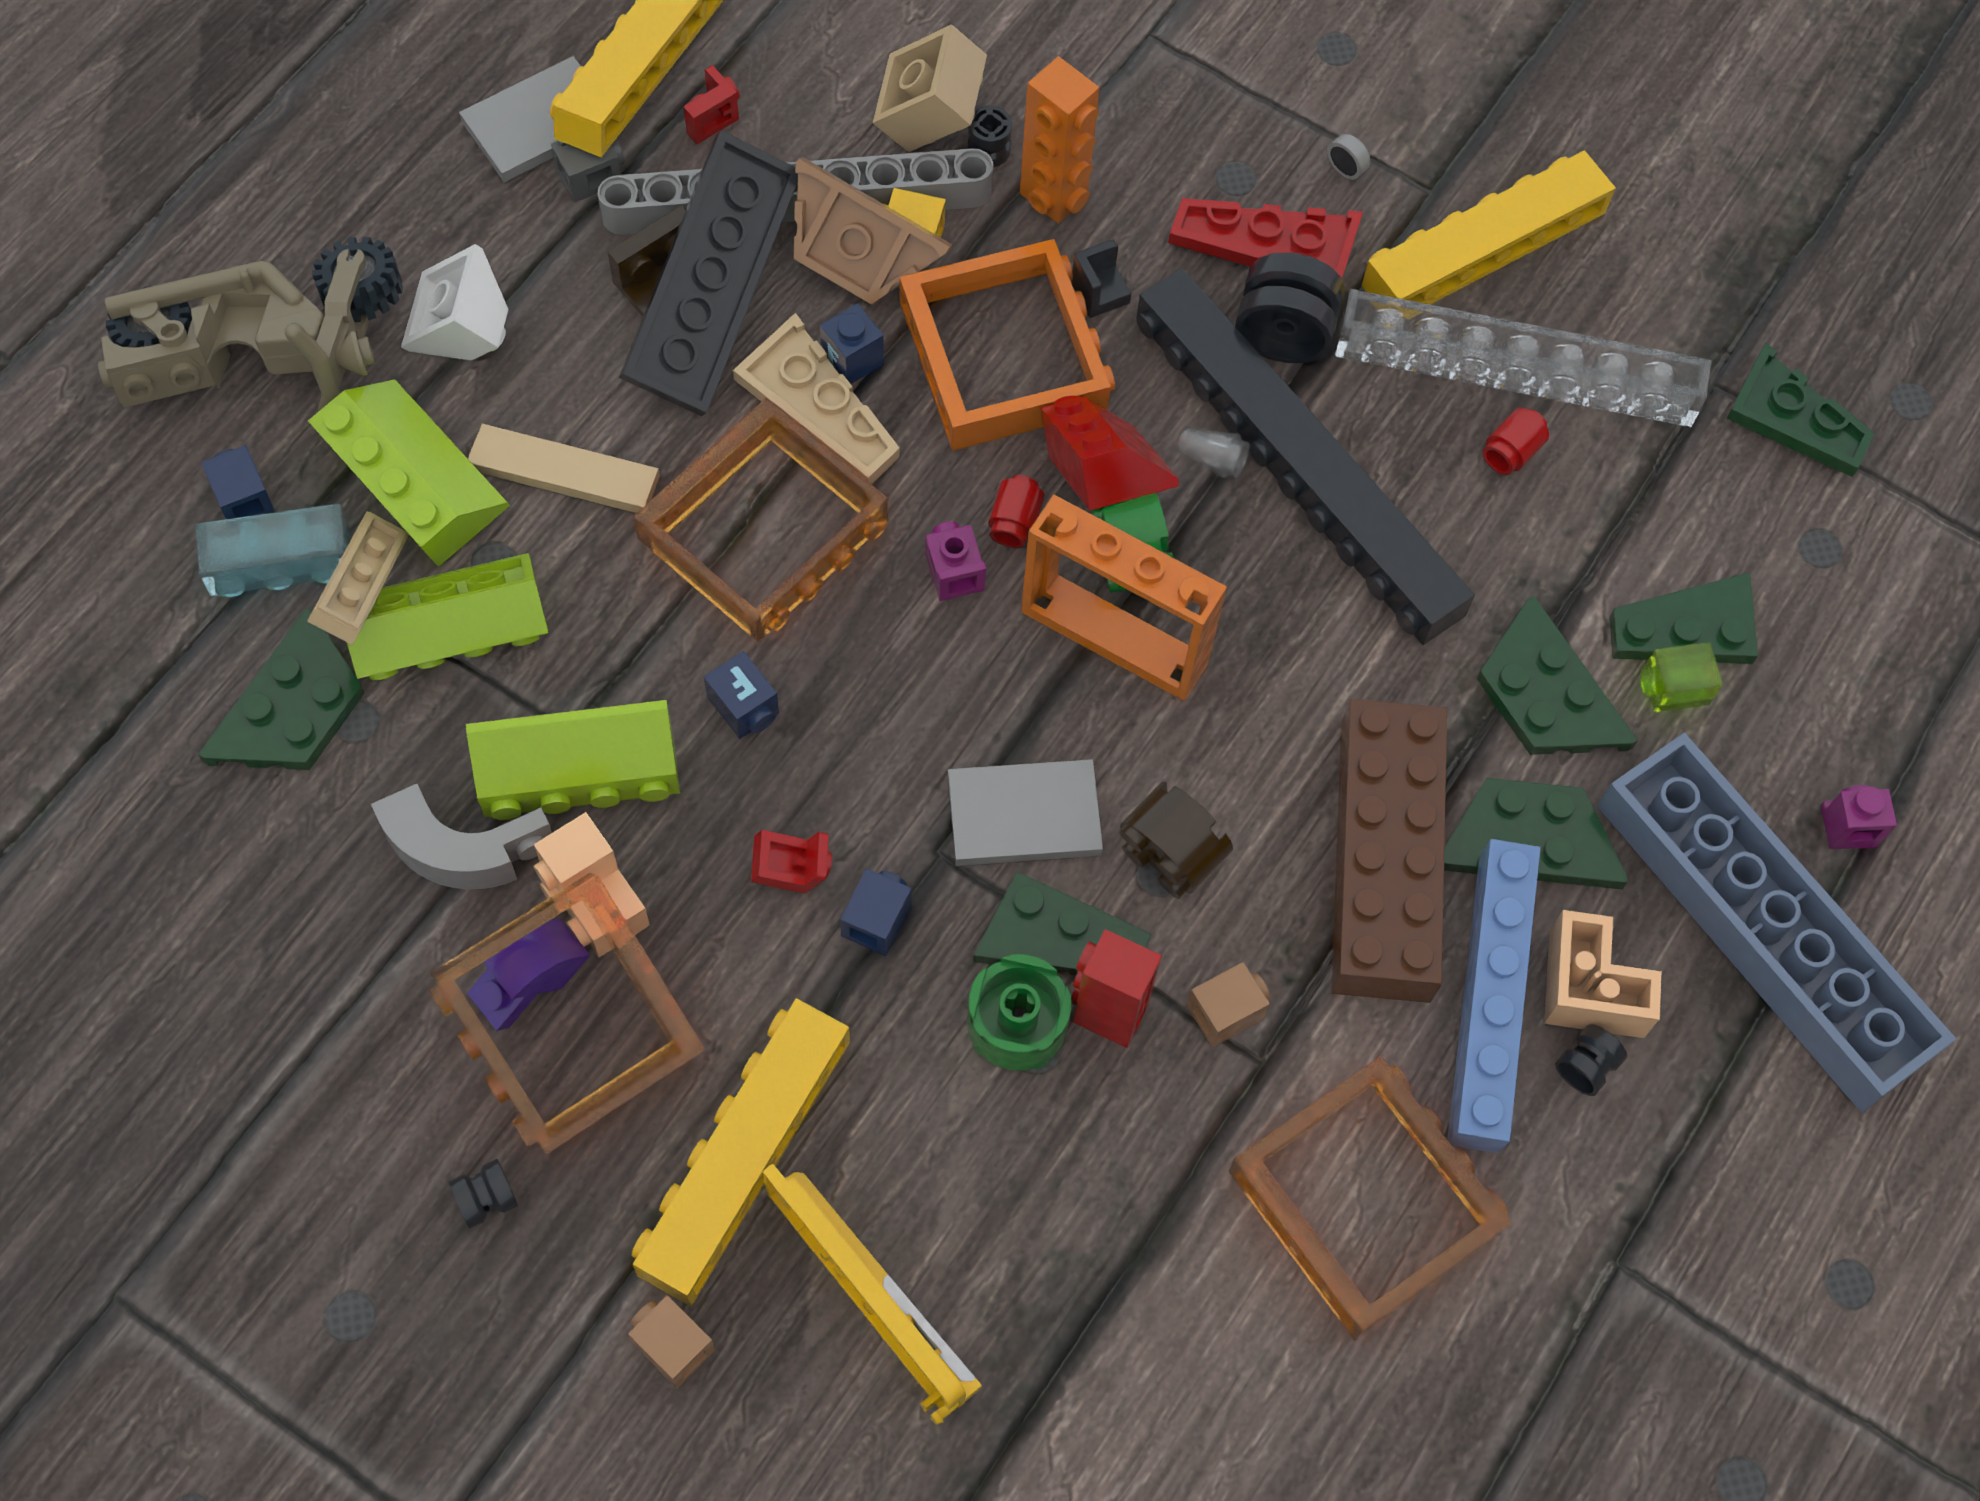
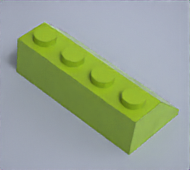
[308,379,510,567]
[347,553,548,680]
[466,700,680,820]

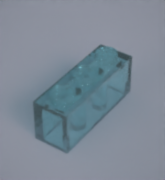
[196,504,351,597]

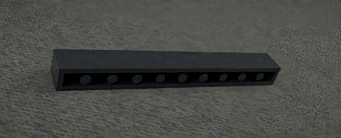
[1136,268,1475,645]

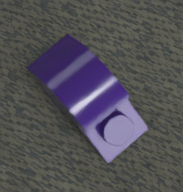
[467,918,590,1031]

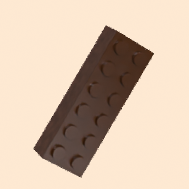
[1331,699,1447,1003]

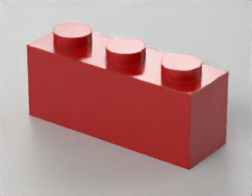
[1071,929,1162,1049]

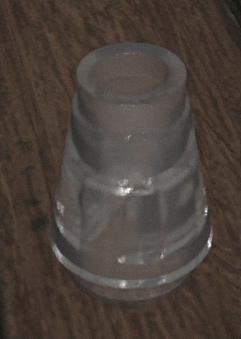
[1177,426,1250,478]

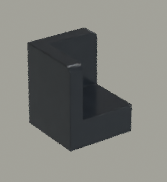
[1071,239,1131,318]

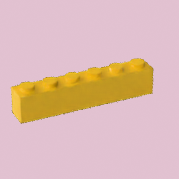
[550,0,723,158]
[1361,150,1616,325]
[631,998,850,1307]

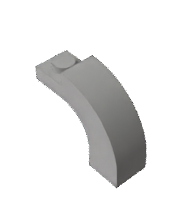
[371,784,552,889]

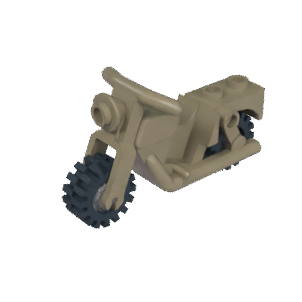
[98,236,403,412]

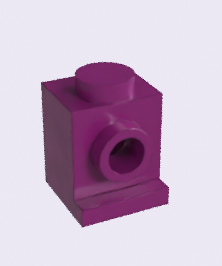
[925,521,986,601]
[1821,785,1897,849]

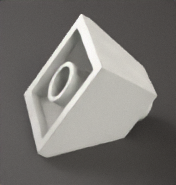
[401,244,508,360]

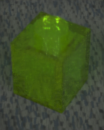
[1640,642,1723,712]

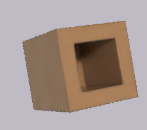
[1186,962,1270,1047]
[628,1295,715,1389]

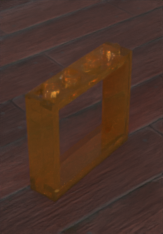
[633,398,888,642]
[429,873,705,1154]
[1228,1056,1511,1341]

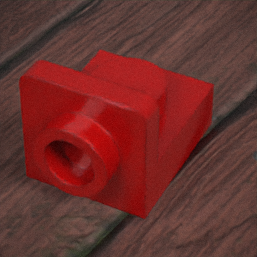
[683,65,740,145]

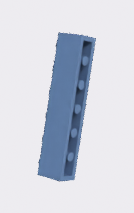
[1447,839,1541,1153]

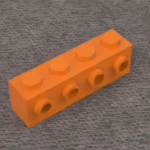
[1020,56,1100,224]

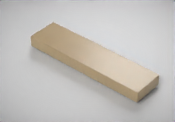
[468,424,660,515]
[307,511,409,645]

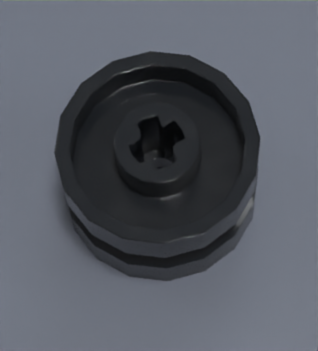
[1235,253,1345,363]

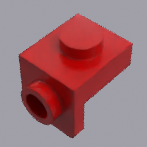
[751,830,832,894]

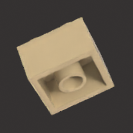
[873,24,987,152]

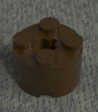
[1119,781,1233,899]

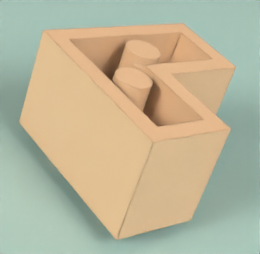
[533,812,650,957]
[1544,910,1662,1038]

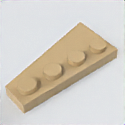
[733,313,900,487]

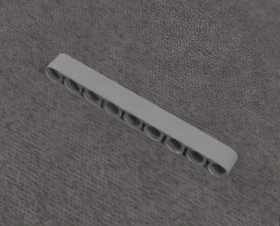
[597,149,993,235]

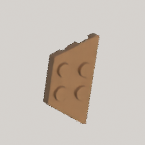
[794,157,953,304]

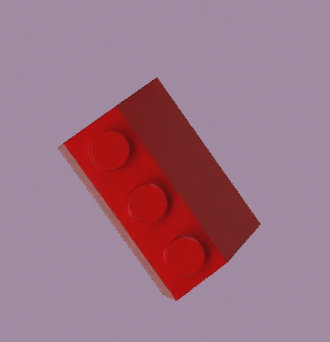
[1041,396,1179,511]

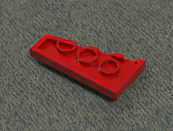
[1168,198,1363,279]

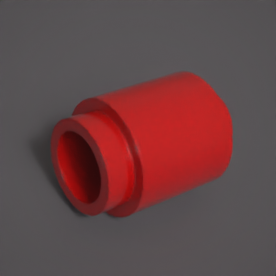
[1482,408,1549,475]
[988,475,1045,548]

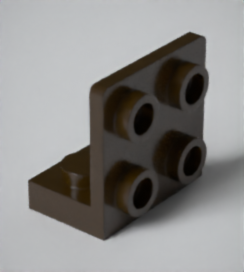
[608,205,686,317]

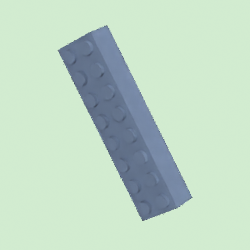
[1597,732,1956,1113]

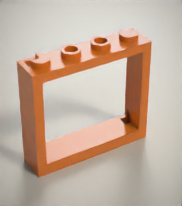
[899,239,1115,451]
[1021,494,1227,701]

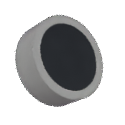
[1327,134,1370,180]

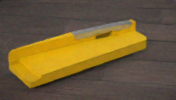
[762,1164,982,1425]

